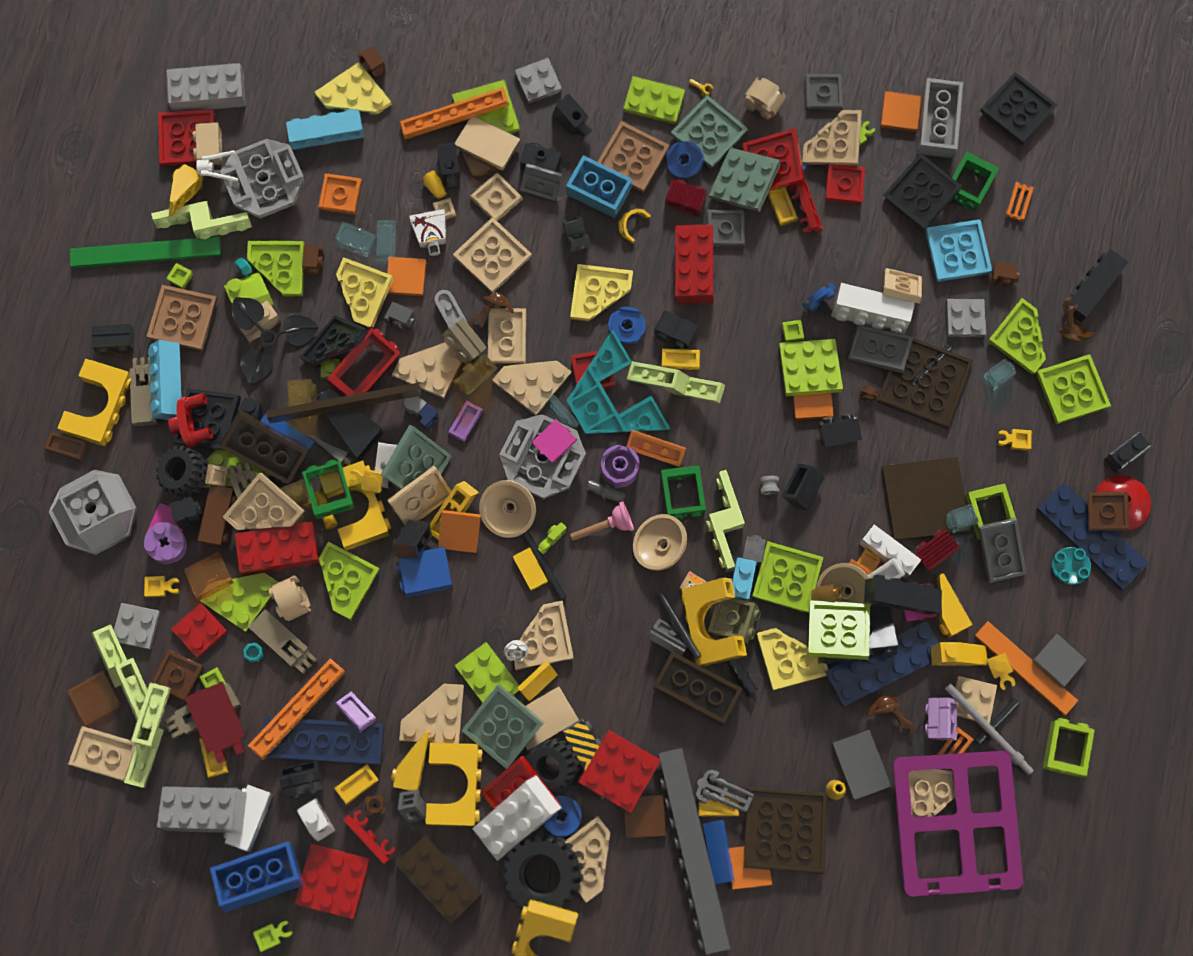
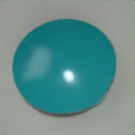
[1052,547,1091,585]

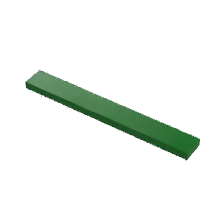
[70,237,221,268]

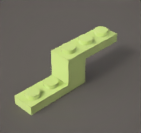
[152,201,252,239]
[627,361,725,403]
[706,470,745,573]
[91,625,147,722]
[124,683,171,788]

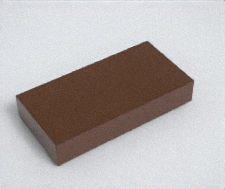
[44,431,88,461]

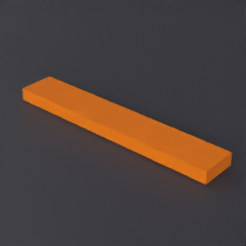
[400,87,509,140]
[974,621,1078,716]
[248,659,345,760]

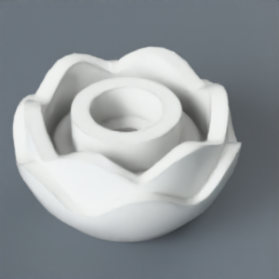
[504,640,529,662]

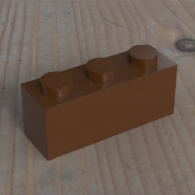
[197,485,237,549]

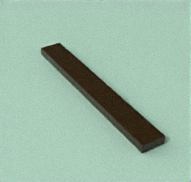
[266,383,421,424]

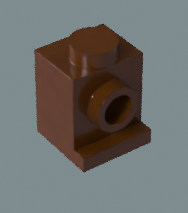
[357,45,386,77]
[302,245,325,275]
[989,261,1020,286]

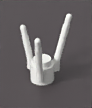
[197,151,238,182]

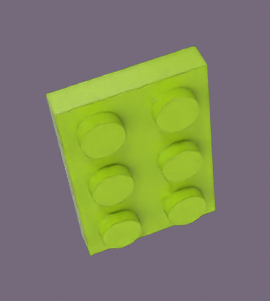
[623,76,685,125]
[455,642,519,703]

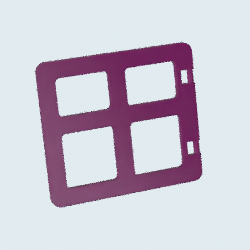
[893,751,1023,896]

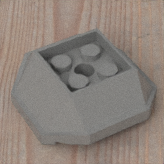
[220,139,304,218]
[499,415,586,499]
[49,470,137,555]

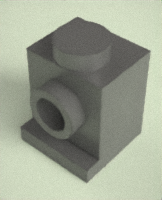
[384,302,415,330]
[398,789,427,823]

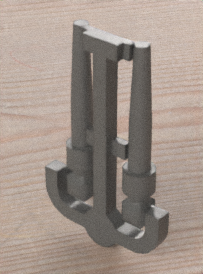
[696,770,754,813]

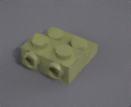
[708,598,761,644]

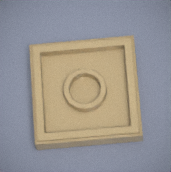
[470,173,522,222]

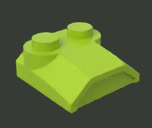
[224,273,274,306]

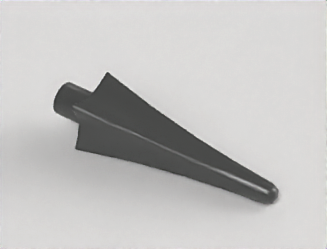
[309,435,354,466]

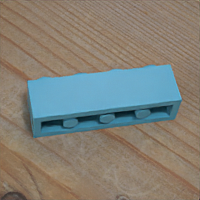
[286,109,364,150]
[148,340,181,420]

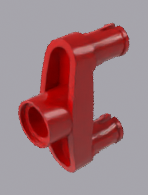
[168,393,213,447]

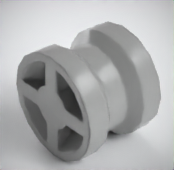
[760,476,780,495]

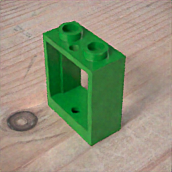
[951,152,999,211]
[302,460,354,520]
[660,465,706,520]

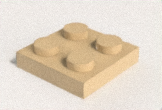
[953,676,997,724]

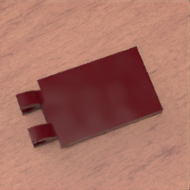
[185,681,246,763]

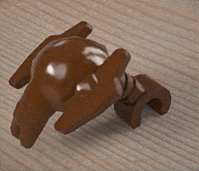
[469,292,514,329]
[1059,297,1094,342]
[867,696,914,734]

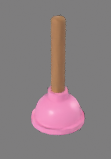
[570,501,634,541]

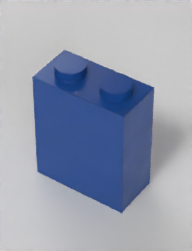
[396,547,453,597]

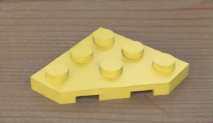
[315,62,391,115]
[336,257,394,328]
[570,264,633,321]
[756,628,828,691]

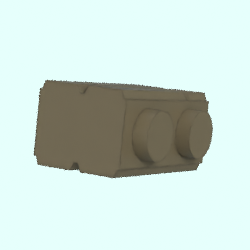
[442,318,487,364]

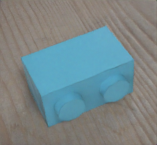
[732,557,757,601]

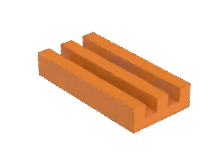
[1005,182,1034,222]
[937,727,974,771]

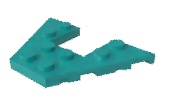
[567,330,670,434]

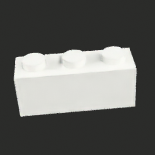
[860,525,921,579]
[224,785,273,852]

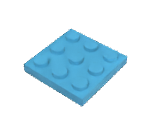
[925,220,992,282]

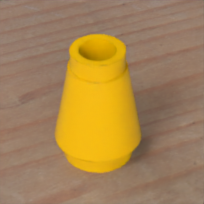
[422,171,447,199]
[826,780,846,800]

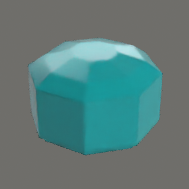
[234,258,252,277]
[243,643,263,663]

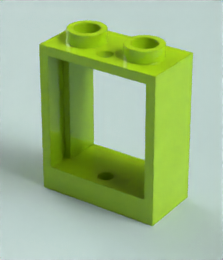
[965,484,1016,540]
[1042,718,1095,778]

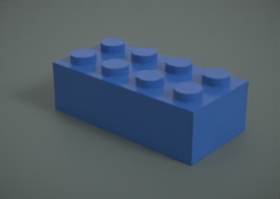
[210,841,304,913]

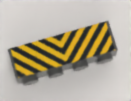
[562,718,606,801]

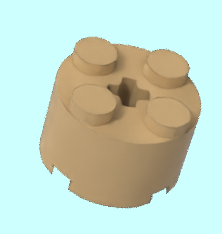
[744,77,786,120]
[269,576,311,621]

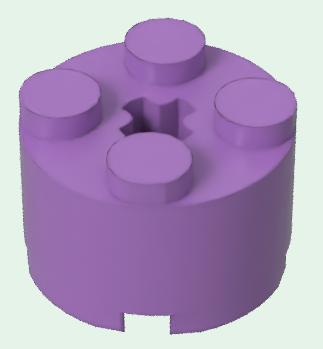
[601,445,639,488]
[144,523,187,565]

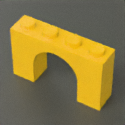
[57,359,132,447]
[319,461,391,551]
[682,578,747,666]
[426,743,482,827]
[512,900,578,956]

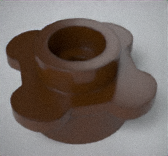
[859,386,879,402]
[365,795,386,816]

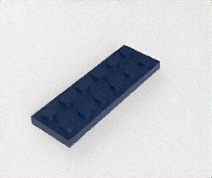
[1036,482,1149,591]
[825,621,939,708]
[263,717,384,765]

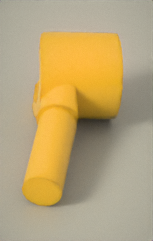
[689,79,713,97]

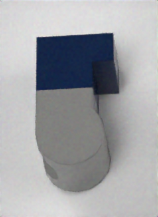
[404,396,439,431]

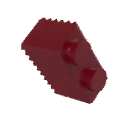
[665,180,707,216]
[915,529,961,572]

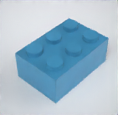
[566,155,633,218]

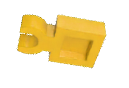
[997,429,1032,451]
[348,469,384,493]
[144,576,180,597]
[987,652,1015,690]

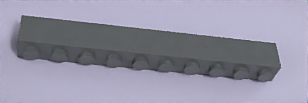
[657,748,730,955]

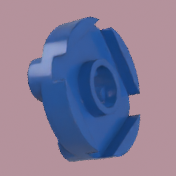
[667,141,704,178]
[801,282,837,312]
[608,307,646,345]
[543,795,582,837]

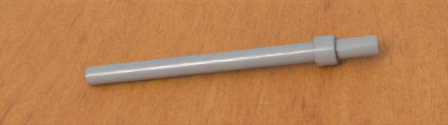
[945,683,1033,775]

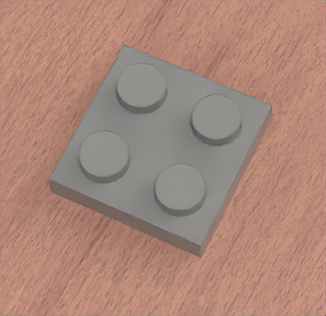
[515,58,562,104]
[946,299,986,337]
[114,603,161,650]

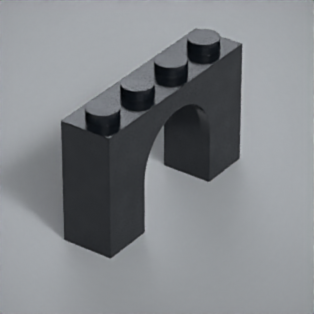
[817,605,898,664]

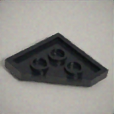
[299,315,368,366]

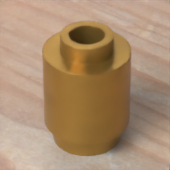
[811,584,842,602]

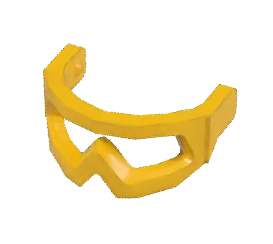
[618,209,651,243]

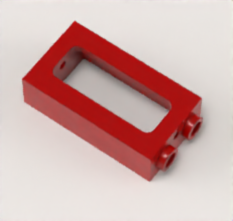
[325,328,400,396]

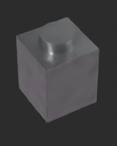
[742,535,766,566]

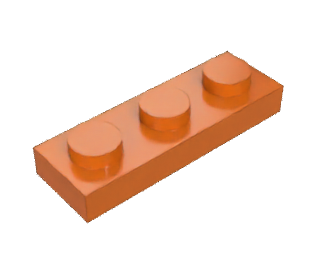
[626,430,686,467]

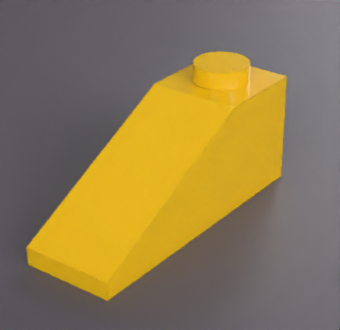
[169,164,203,217]
[430,481,479,540]
[936,573,972,638]
[930,642,988,666]
[391,729,431,791]

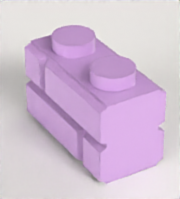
[925,698,957,740]

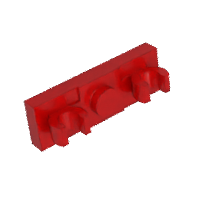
[788,181,823,233]
[343,810,396,865]

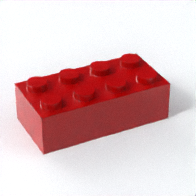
[675,224,714,304]
[235,521,320,576]

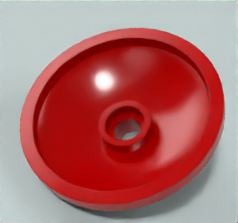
[1095,475,1151,531]

